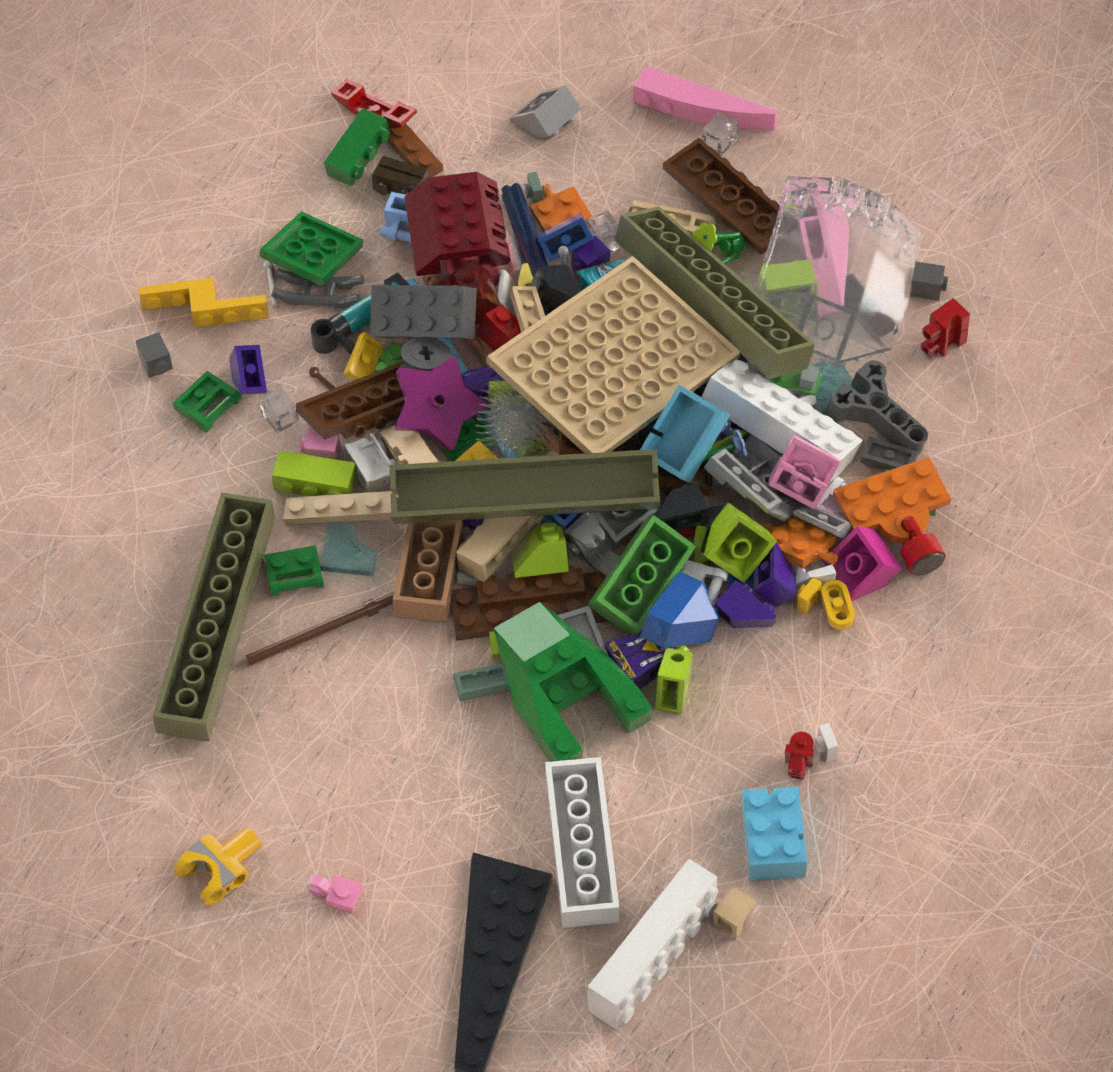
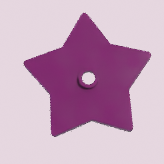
[395,356,488,452]

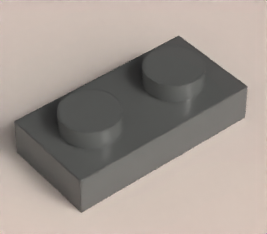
[860,437,918,470]

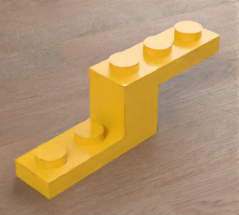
[138,278,269,327]

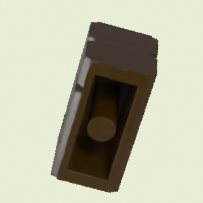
[372,156,429,195]

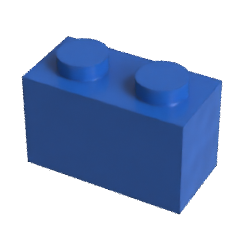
[537,213,594,262]

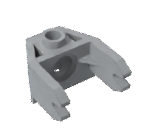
[563,513,620,577]

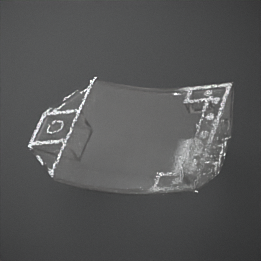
[754,176,922,367]

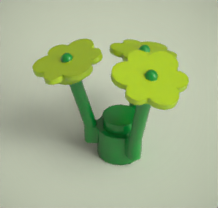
[691,223,745,265]

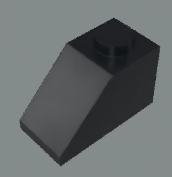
[532,264,579,310]
[655,483,707,531]

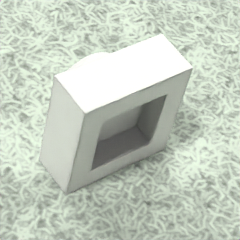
[815,723,838,762]

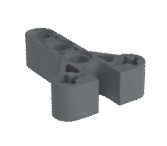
[826,360,929,455]

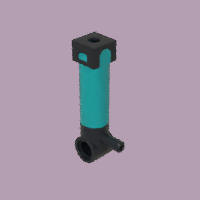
[311,272,410,354]

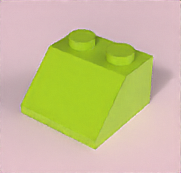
[704,503,777,583]
[511,523,569,578]

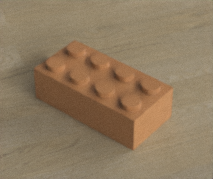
[393,520,464,623]

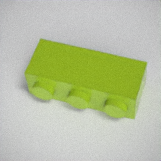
[272,450,357,496]

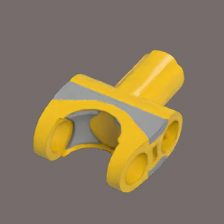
[174,827,262,905]

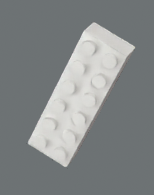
[702,360,863,484]
[545,757,619,928]
[588,859,718,1030]

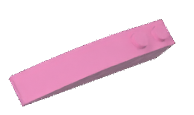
[633,66,777,130]

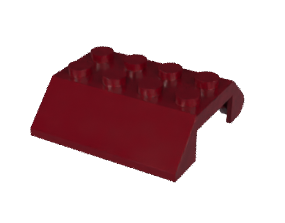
[404,172,511,276]

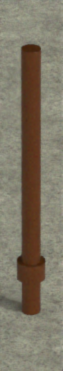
[246,593,394,665]

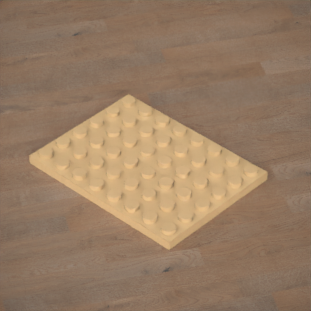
[486,256,741,453]

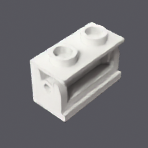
[344,433,396,493]

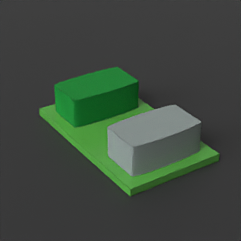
[769,365,823,396]

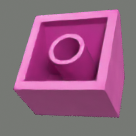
[823,526,903,601]

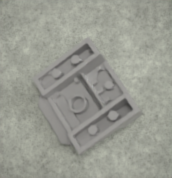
[704,434,805,521]

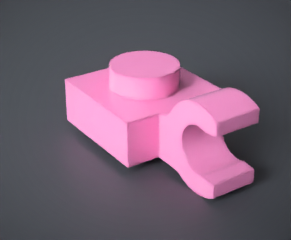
[309,874,362,913]

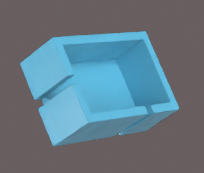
[640,385,730,483]
[741,787,807,881]

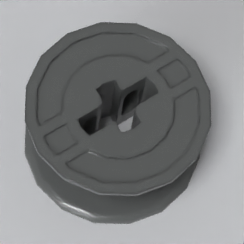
[400,337,452,371]

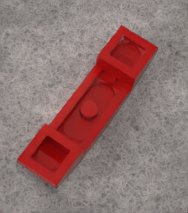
[331,79,417,128]

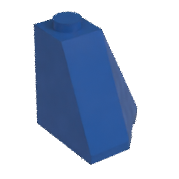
[640,572,720,648]

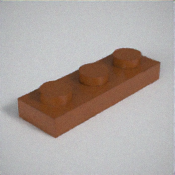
[387,124,443,177]

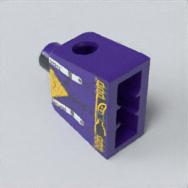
[605,632,673,689]

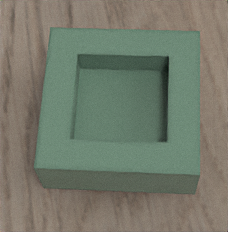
[524,172,543,204]

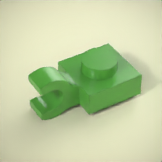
[375,341,404,371]

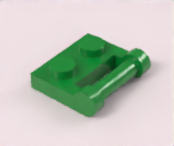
[173,371,242,432]
[264,545,324,596]

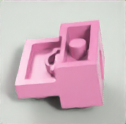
[769,435,841,509]

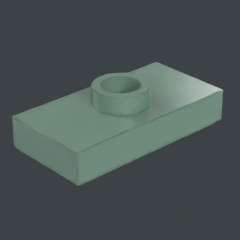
[453,663,510,701]

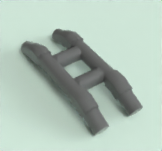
[271,268,365,308]

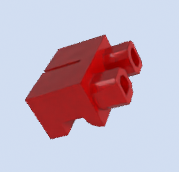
[921,298,970,358]

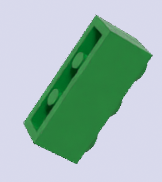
[324,108,390,187]

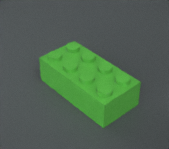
[587,515,696,635]

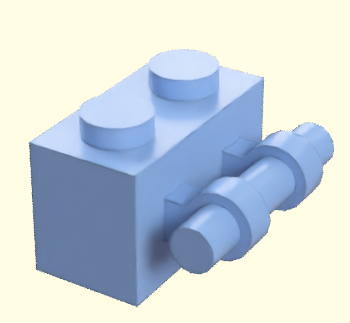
[380,192,411,244]

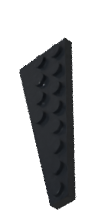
[454,852,553,1072]

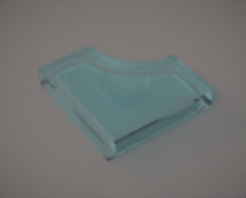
[320,522,377,576]

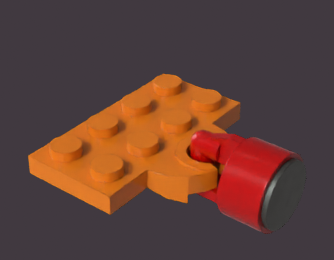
[833,457,951,576]

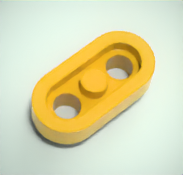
[820,580,855,630]

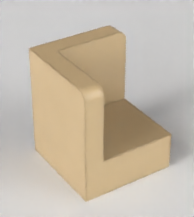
[713,886,756,939]

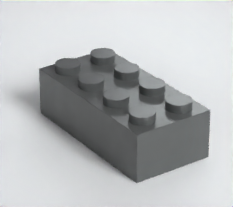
[370,285,477,340]

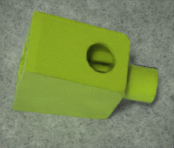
[655,646,693,714]

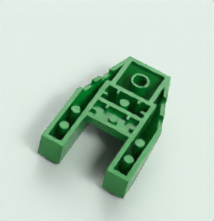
[494,602,653,762]

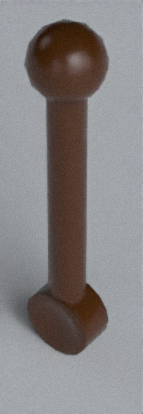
[309,367,336,390]

